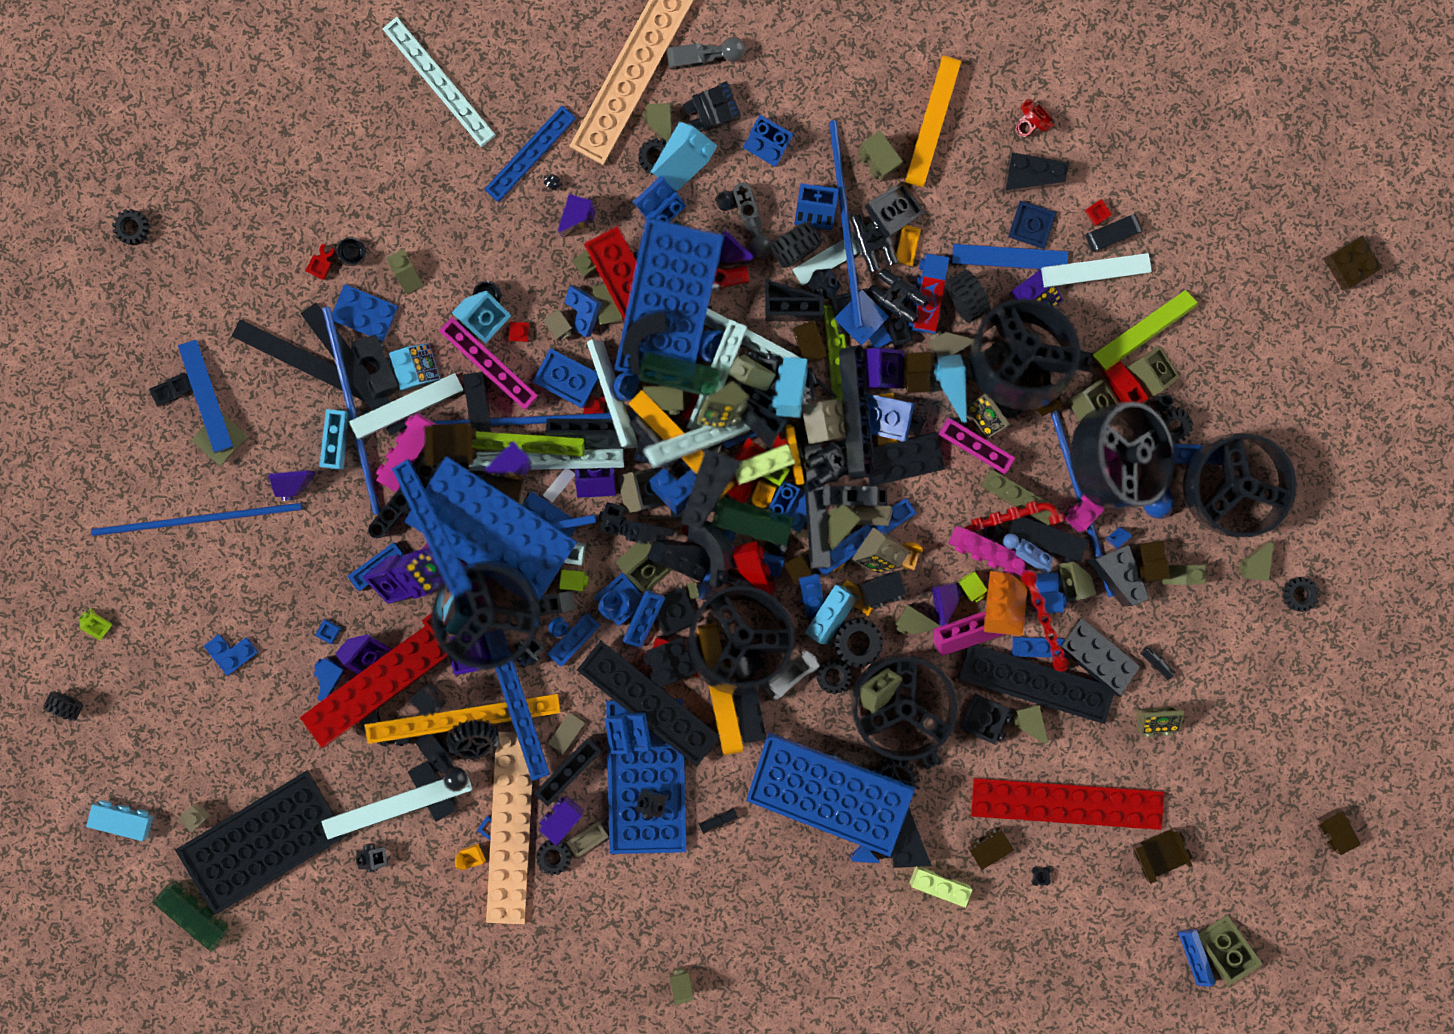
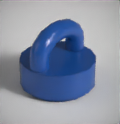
[548,617,569,637]

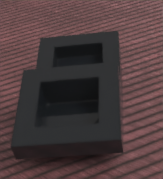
[149,372,193,407]

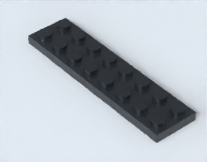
[577,640,720,767]
[958,645,1114,724]

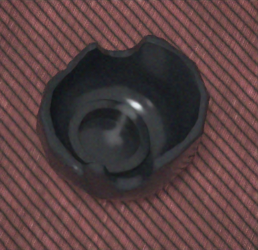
[336,237,367,266]
[472,281,502,303]

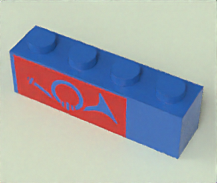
[909,253,949,335]

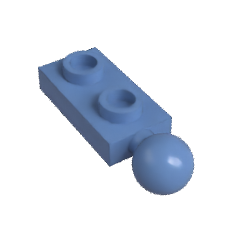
[1003,534,1053,574]

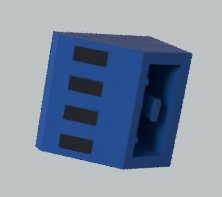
[794,183,839,230]

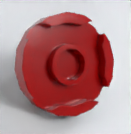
[1016,99,1054,137]

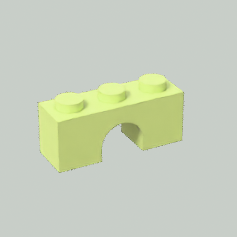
[735,444,795,484]
[910,867,972,908]

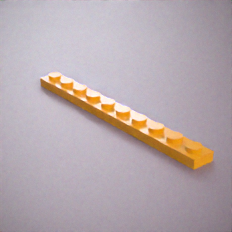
[365,694,561,744]

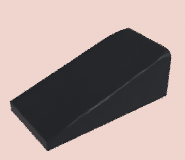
[884,310,913,350]

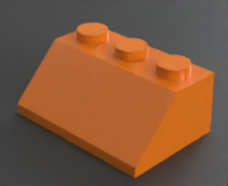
[984,571,1027,636]

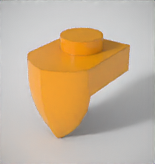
[752,479,777,509]
[900,542,923,571]
[455,844,486,870]

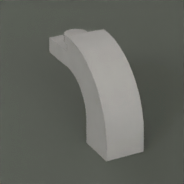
[764,650,820,701]

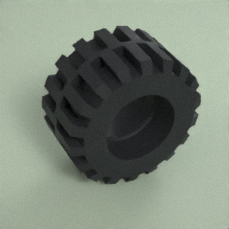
[770,221,823,268]
[946,270,990,323]
[834,618,884,667]

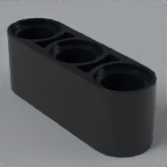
[1085,213,1143,253]

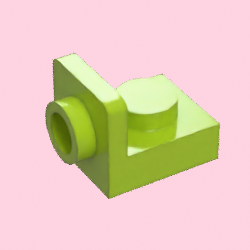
[79,608,112,641]

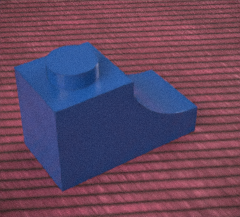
[313,657,346,701]

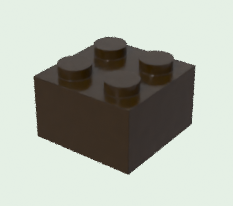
[1323,235,1382,291]

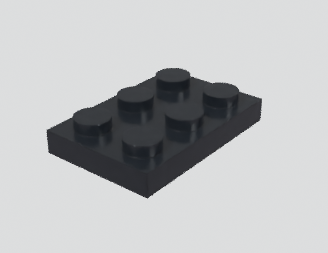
[864,181,925,238]

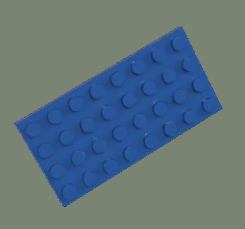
[615,217,724,387]
[404,456,577,603]
[606,698,687,854]
[746,732,915,857]

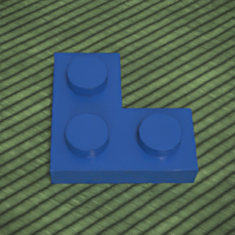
[564,285,602,337]
[204,634,258,676]

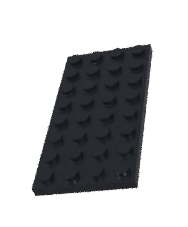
[175,770,347,915]

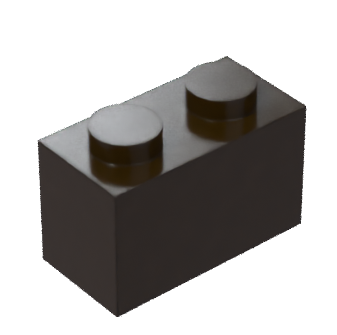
[792,320,829,365]
[1317,808,1361,855]
[967,827,1014,870]

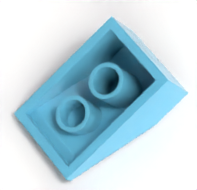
[651,122,717,191]
[934,354,967,422]

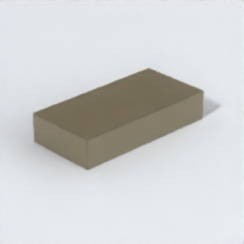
[853,506,893,526]
[548,712,585,754]
[566,820,609,858]

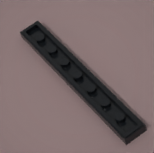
[300,303,407,437]
[232,319,367,403]
[800,416,831,569]

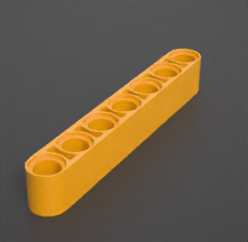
[905,55,961,187]
[628,390,735,498]
[697,622,743,756]

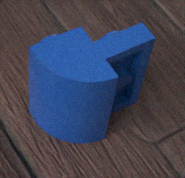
[743,114,794,167]
[633,175,687,222]
[765,480,807,533]

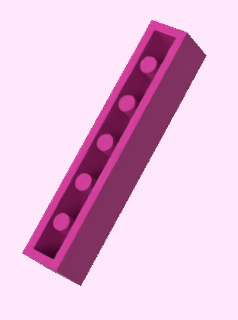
[439,317,539,411]

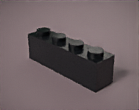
[545,419,624,449]
[1006,517,1088,562]
[534,735,603,807]

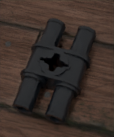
[850,214,899,273]
[867,268,930,324]
[629,416,677,469]
[804,438,849,488]

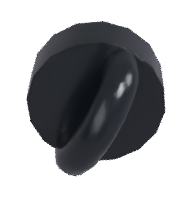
[715,191,736,211]
[983,524,1003,542]

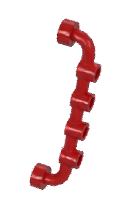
[964,500,1065,532]
[1021,569,1069,671]

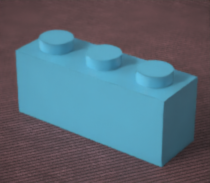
[773,357,808,417]
[319,409,349,469]
[805,584,859,645]
[86,800,153,841]

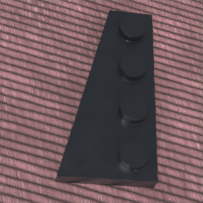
[681,449,743,529]

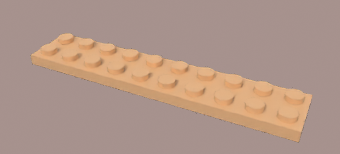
[569,0,694,166]
[486,731,533,924]

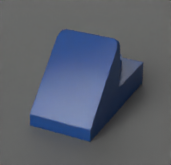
[849,845,880,863]

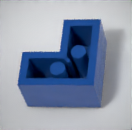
[650,468,697,515]
[1034,572,1067,613]

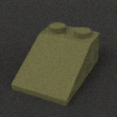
[1198,915,1263,988]

